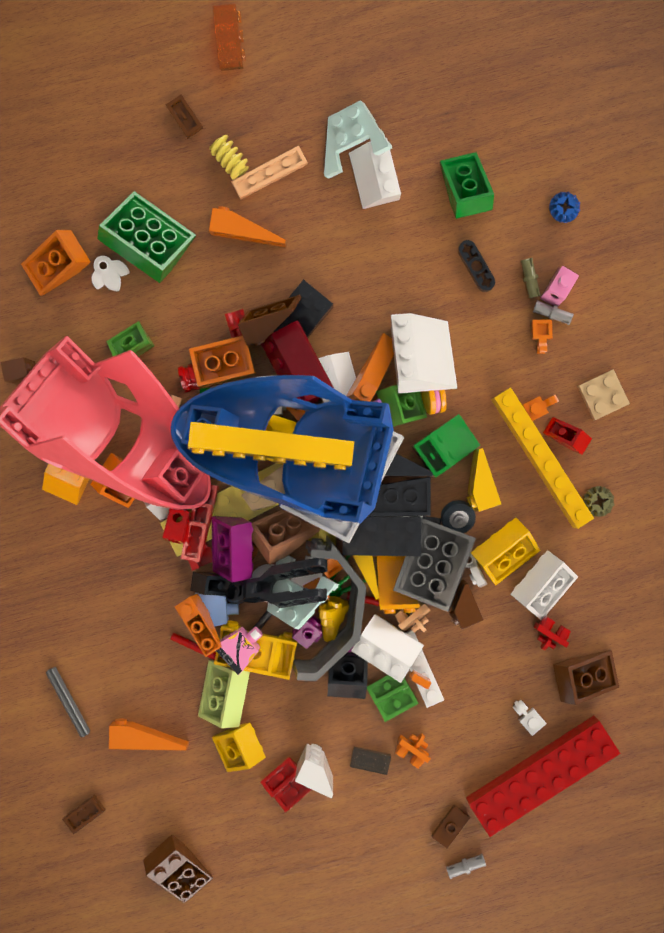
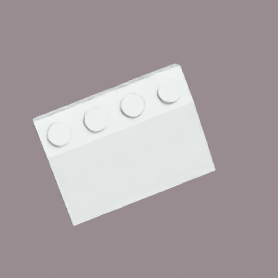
[391,313,457,393]

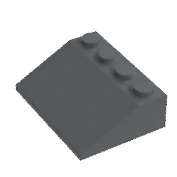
[393,518,476,612]

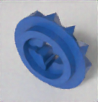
[549,192,580,223]

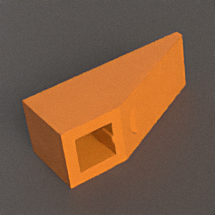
[175,593,222,657]

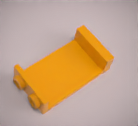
[377,556,419,614]

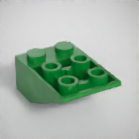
[412,414,480,478]

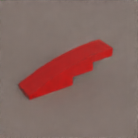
[180,485,219,563]

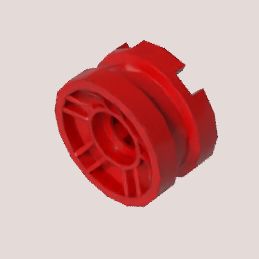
[178,363,200,393]

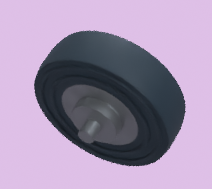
[441,500,476,533]

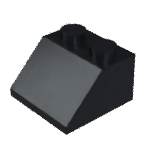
[327,652,368,699]

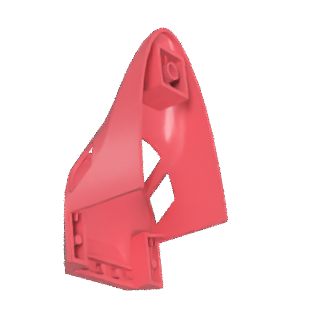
[0,336,211,510]

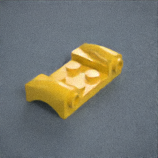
[214,620,297,680]

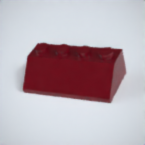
[261,321,334,410]

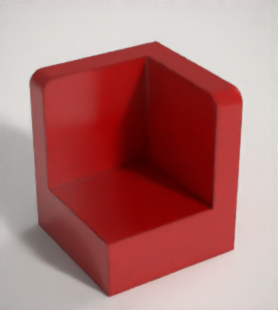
[188,543,212,571]

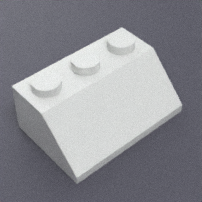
[349,138,401,209]
[318,352,356,403]
[511,550,578,620]
[352,614,424,683]
[295,744,333,798]

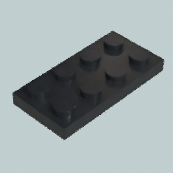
[343,516,421,556]

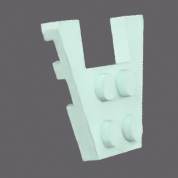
[324,100,392,179]
[267,555,339,629]

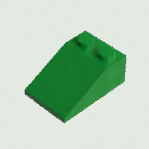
[440,152,494,219]

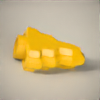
[319,596,349,642]

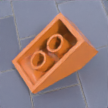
[21,230,91,296]
[189,336,255,388]

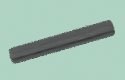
[46,667,90,737]

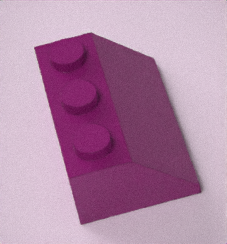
[212,516,253,582]

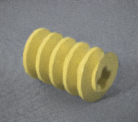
[209,135,249,180]

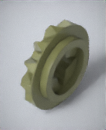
[583,486,615,517]

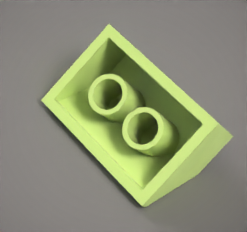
[198,660,250,728]

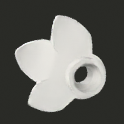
[92,256,130,291]

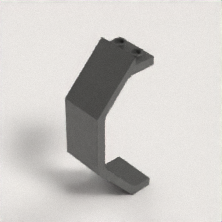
[292,535,366,681]

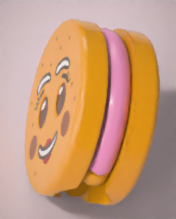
[421,390,446,415]

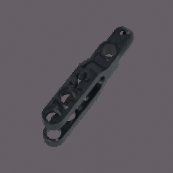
[226,558,327,608]

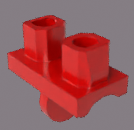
[225,309,245,338]
[533,616,571,650]

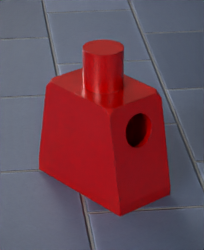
[162,508,191,544]

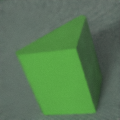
[106,321,154,357]

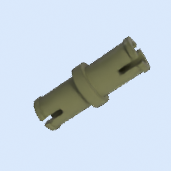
[520,258,541,298]

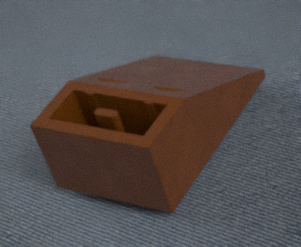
[143,835,213,903]

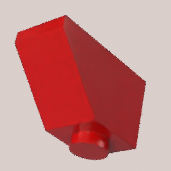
[543,417,592,455]

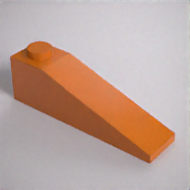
[209,206,286,248]
[346,333,394,402]
[109,718,189,750]

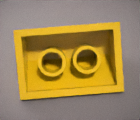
[471,518,541,586]

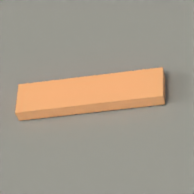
[231,146,308,200]

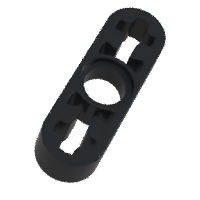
[458,240,495,292]

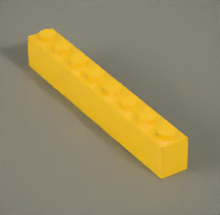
[491,388,594,529]
[187,422,354,470]

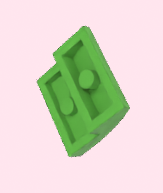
[367,675,419,722]

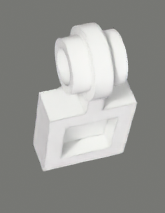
[466,554,487,587]
[513,700,547,736]

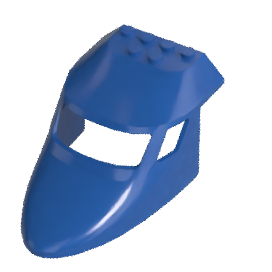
[171,375,394,524]

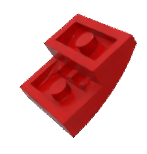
[260,757,312,813]

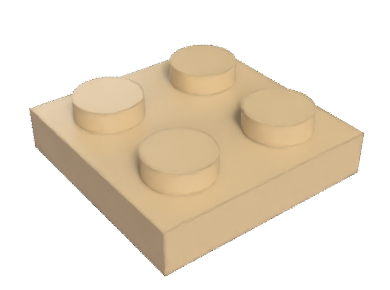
[577,369,630,421]

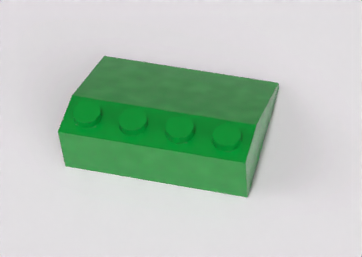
[97,191,196,283]

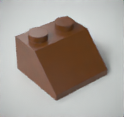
[449,580,483,629]

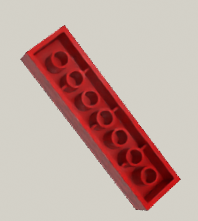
[466,715,621,837]

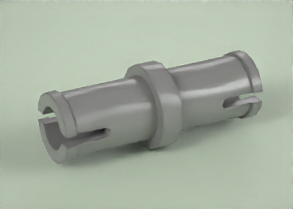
[533,300,574,325]
[446,854,487,879]

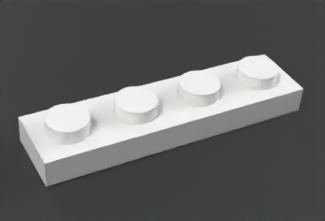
[405,630,444,708]

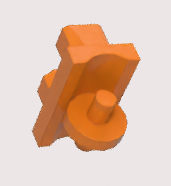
[395,733,431,769]

